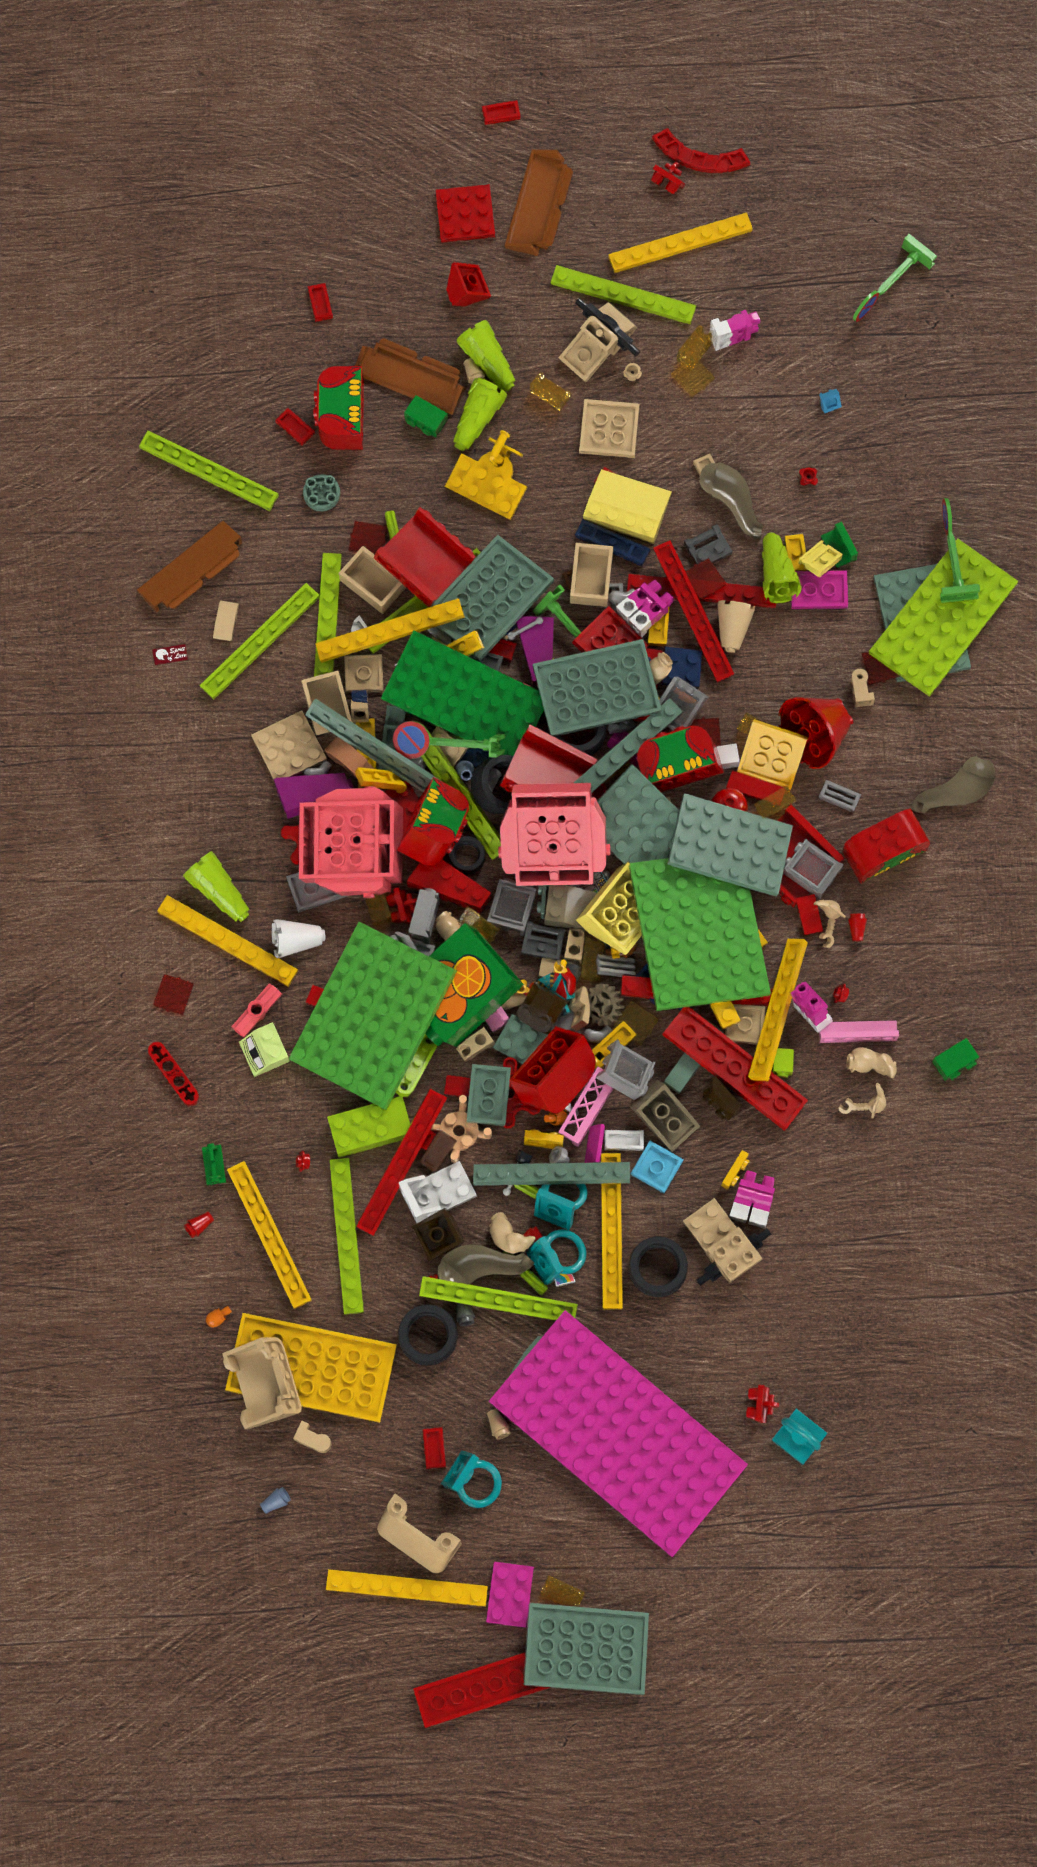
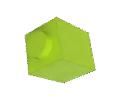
[772,1048,794,1079]

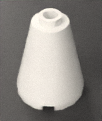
[272,919,325,958]

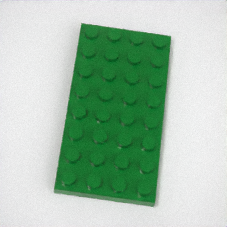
[381,630,544,756]

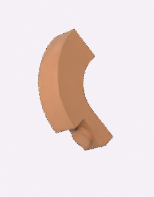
[323,737,374,780]

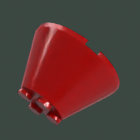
[778,697,853,769]

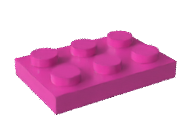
[791,571,848,609]
[486,1562,534,1628]

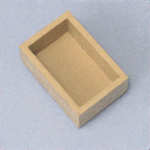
[570,543,613,607]
[339,546,406,614]
[301,671,352,735]

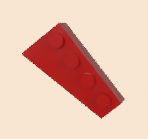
[407,860,492,914]

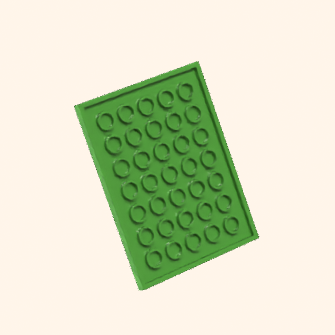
[629,858,771,1011]
[289,922,457,1110]

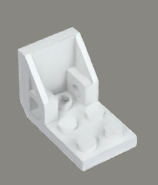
[399,1161,477,1223]

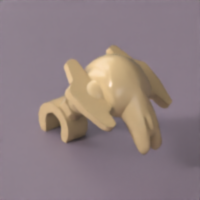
[813,900,846,948]
[838,1083,886,1118]

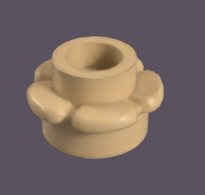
[623,363,642,381]

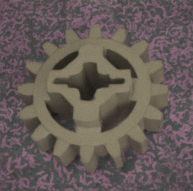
[588,984,624,1026]

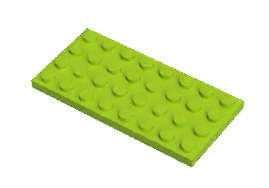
[869,538,1018,697]

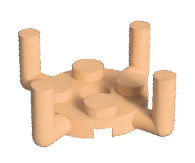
[431,1095,492,1163]

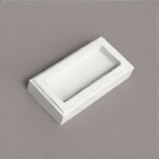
[605,1130,644,1151]

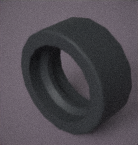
[449,836,485,875]

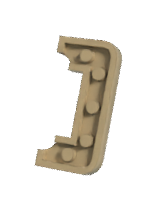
[222,1337,301,1429]
[377,1494,462,1573]

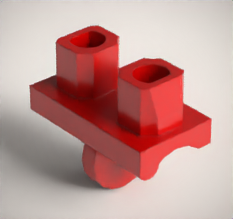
[651,162,685,195]
[386,888,417,924]
[746,1385,780,1424]

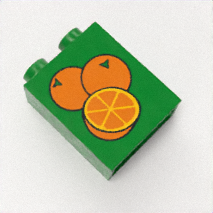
[425,923,524,1047]

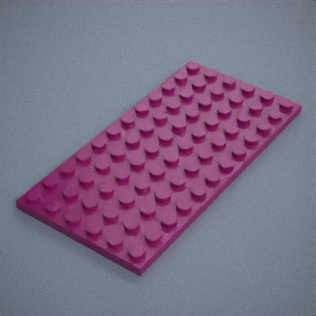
[488,1310,748,1557]

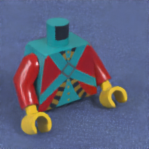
[517,959,576,1017]

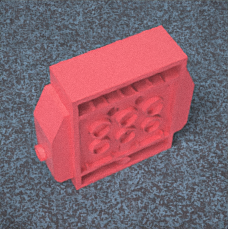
[498,783,610,886]
[299,786,403,898]

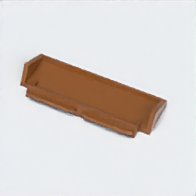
[505,149,573,256]
[355,338,467,415]
[137,521,242,613]

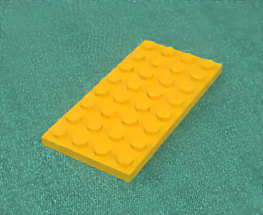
[225,1313,397,1423]

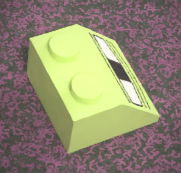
[239,1022,290,1077]

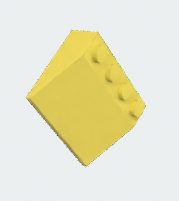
[583,469,672,544]
[576,862,642,955]

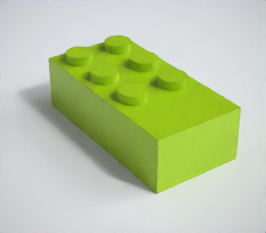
[327,1096,410,1158]

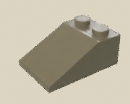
[544,885,597,931]
[630,1080,700,1152]

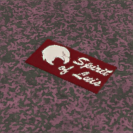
[152,644,188,665]

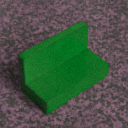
[821,521,858,568]

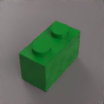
[404,395,448,438]
[932,1038,979,1081]

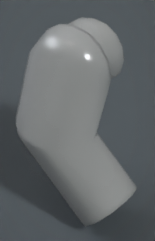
[608,589,635,604]
[304,760,332,776]
[390,932,417,950]
[583,1025,612,1043]

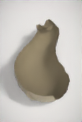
[699,462,763,540]
[910,756,996,814]
[438,1244,534,1284]

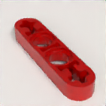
[148,1042,199,1106]

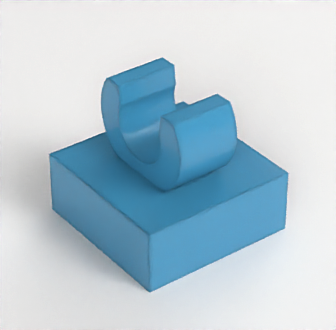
[819,389,842,413]

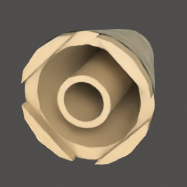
[718,600,755,653]

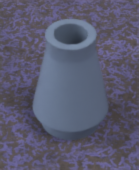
[455,761,474,781]
[260,1487,291,1514]

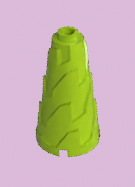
[456,320,515,392]
[453,378,507,451]
[762,532,801,603]
[183,851,249,922]

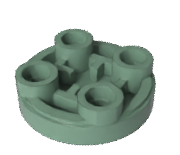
[303,474,340,511]

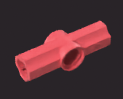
[231,983,282,1038]

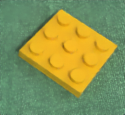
[737,719,808,790]

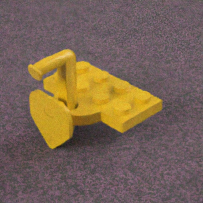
[445,430,528,520]

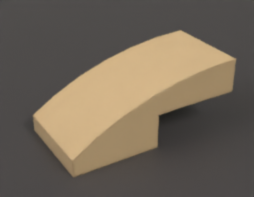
[213,601,239,641]
[569,986,590,1031]

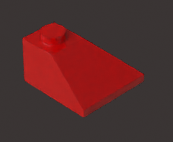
[446,262,491,307]

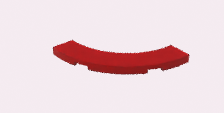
[652,128,751,173]

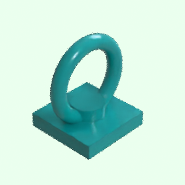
[534,1184,587,1230]
[526,1229,587,1285]
[772,1409,827,1465]
[441,1450,502,1508]

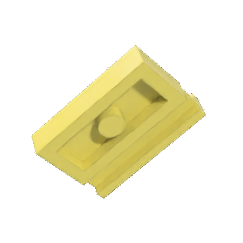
[798,540,843,578]

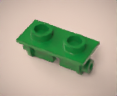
[202,1143,226,1186]

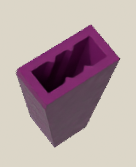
[516,616,554,689]
[274,773,354,819]

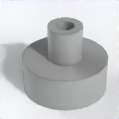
[549,1146,570,1163]

